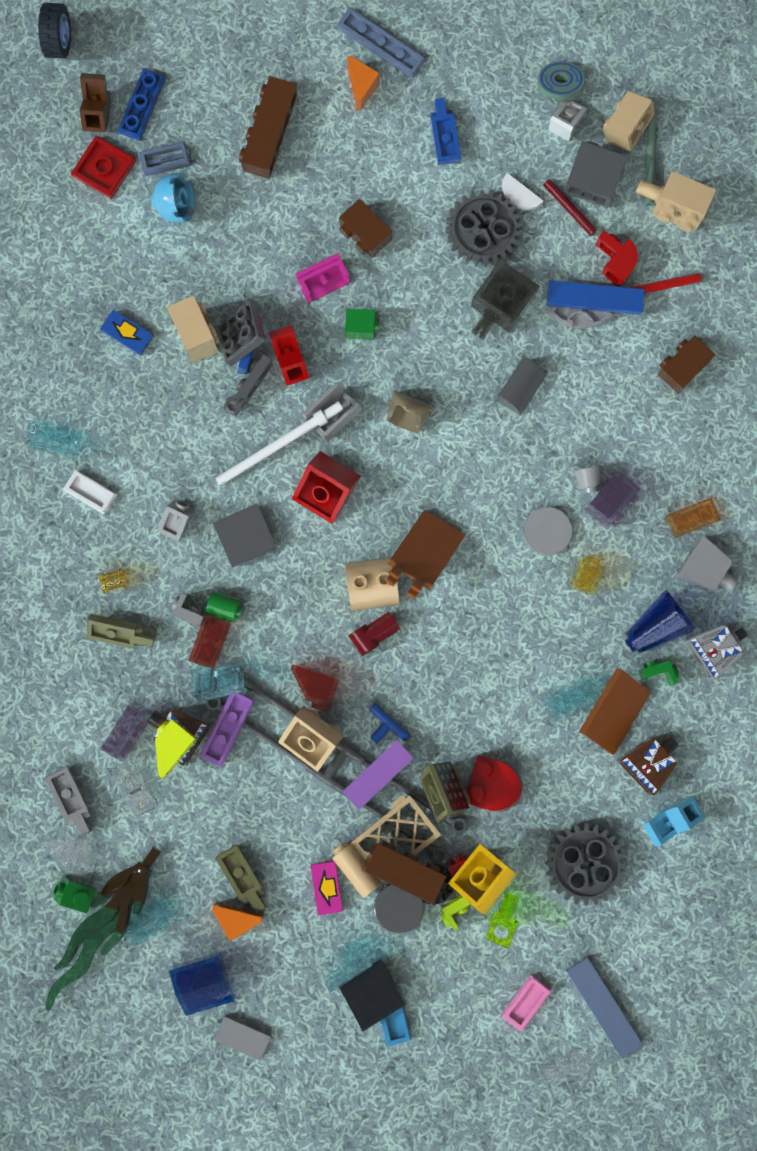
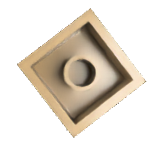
[167,295,220,363]

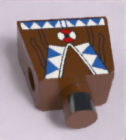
[147,710,211,766]
[616,735,679,796]

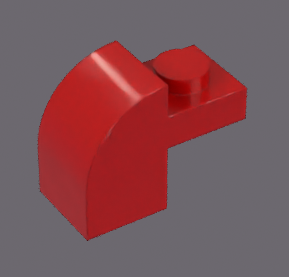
[595,230,638,287]
[269,325,309,386]

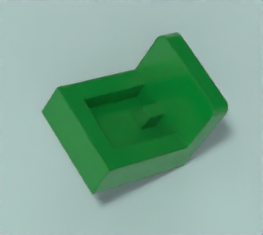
[638,659,679,686]
[53,876,96,914]

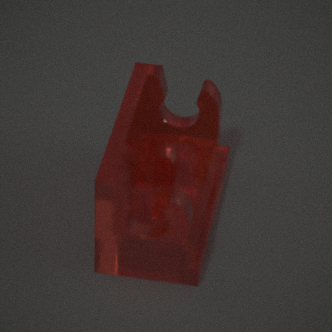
[188,614,231,670]

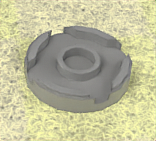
[524,507,572,556]

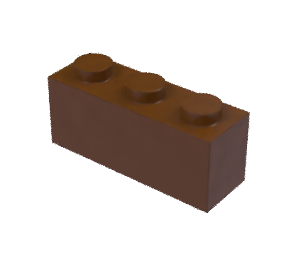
[362,841,446,905]

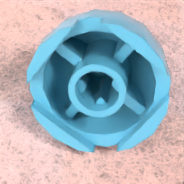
[151,173,195,223]

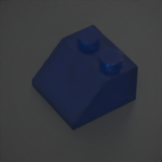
[169,952,235,1016]

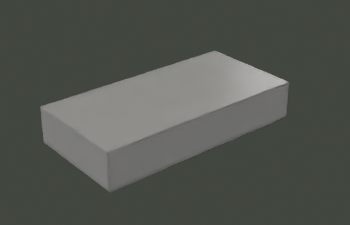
[214,1015,271,1061]

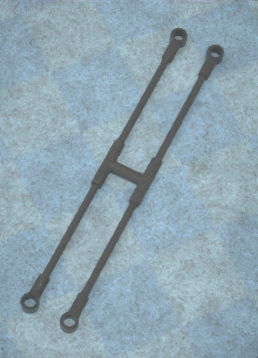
[206,667,466,863]

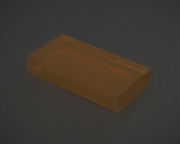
[665,498,721,538]

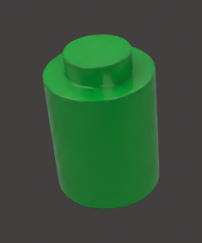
[205,591,244,622]

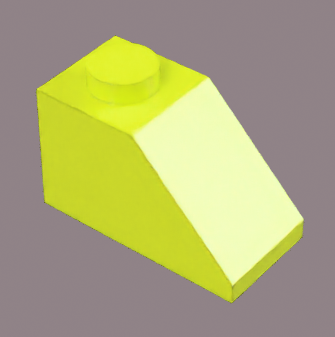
[155,719,198,779]

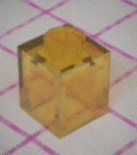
[568,556,605,596]

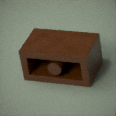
[339,198,392,258]
[657,335,716,394]

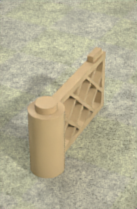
[332,794,441,898]

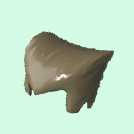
[387,390,435,433]

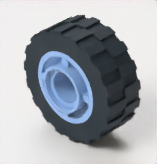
[38,3,71,59]

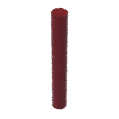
[543,179,597,237]

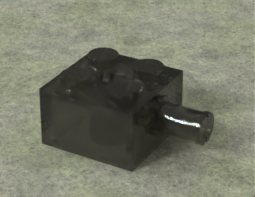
[471,259,540,340]

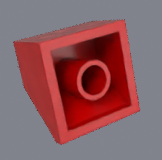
[292,451,361,524]

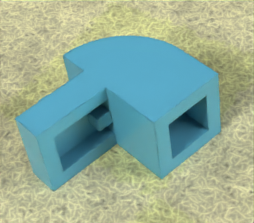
[643,796,706,847]

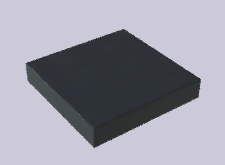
[338,959,407,1031]

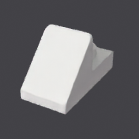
[549,100,587,141]

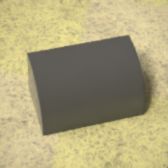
[496,356,546,416]

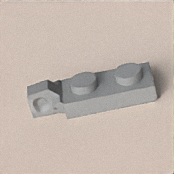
[45,766,92,836]

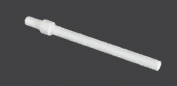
[216,401,344,486]

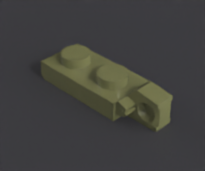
[87,614,157,649]
[215,844,266,913]

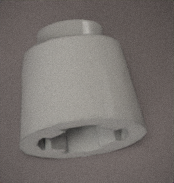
[573,465,601,494]

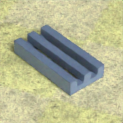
[139,141,191,177]

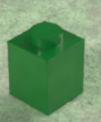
[345,308,380,340]

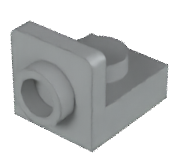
[157,500,195,542]
[172,592,206,628]

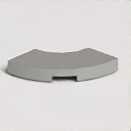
[546,306,614,329]

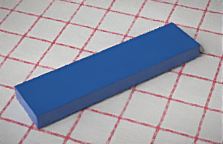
[546,280,644,315]

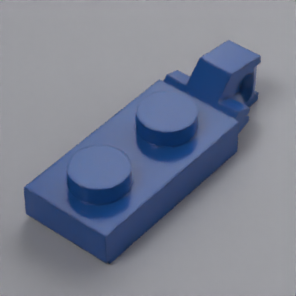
[430,98,461,165]

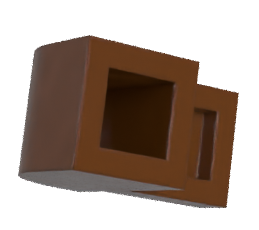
[79,73,110,132]

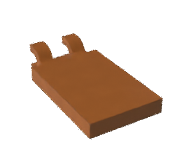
[385,510,465,600]

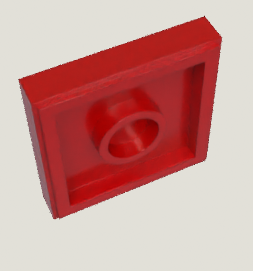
[71,135,136,199]

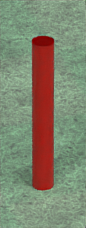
[630,273,701,294]

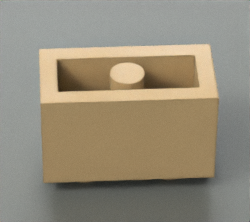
[603,91,655,152]

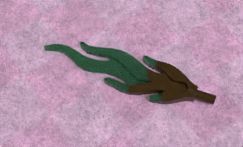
[46,846,161,1010]

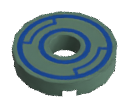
[537,61,585,102]

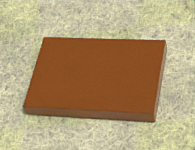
[579,668,651,755]

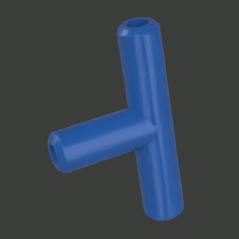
[369,703,410,743]

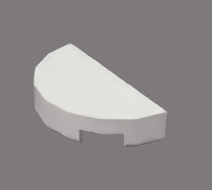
[501,173,543,212]

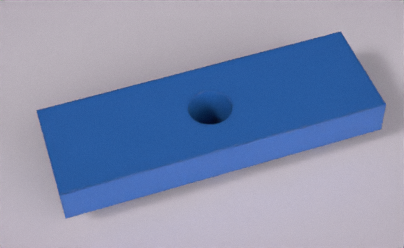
[118,68,166,141]

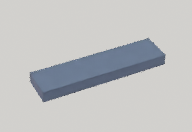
[337,7,426,79]
[566,956,643,1059]

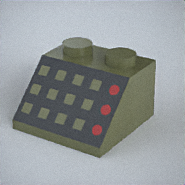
[419,761,470,823]

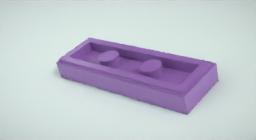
[199,689,255,767]
[342,740,413,810]

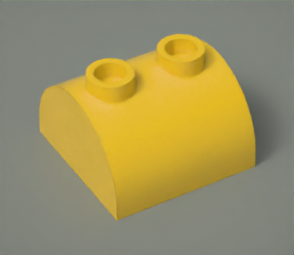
[448,844,517,915]

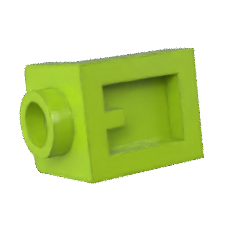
[440,895,471,931]

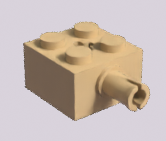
[635,171,716,232]

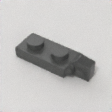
[223,354,272,417]

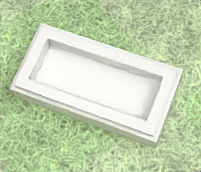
[63,469,117,515]

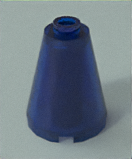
[624,590,696,653]

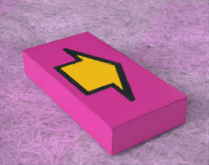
[310,861,343,916]

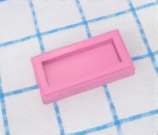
[501,974,552,1032]

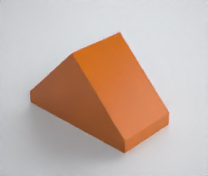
[347,56,379,111]
[212,903,264,941]

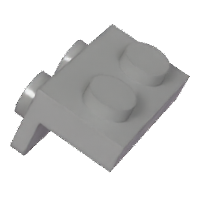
[302,383,362,442]

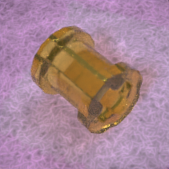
[99,567,129,594]

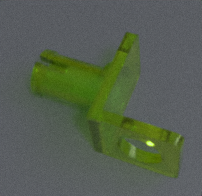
[485,893,519,948]

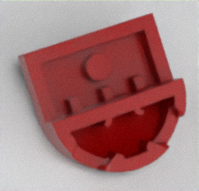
[467,755,523,812]

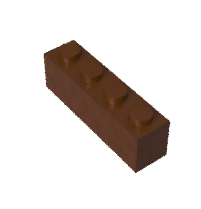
[239,76,298,179]

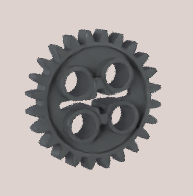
[445,189,523,267]
[545,823,627,906]

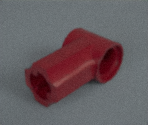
[348,612,401,657]

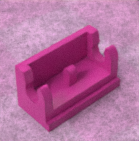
[295,253,350,304]

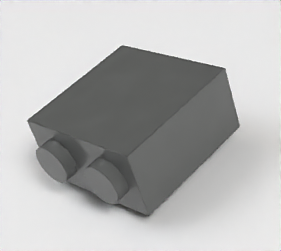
[563,141,627,208]

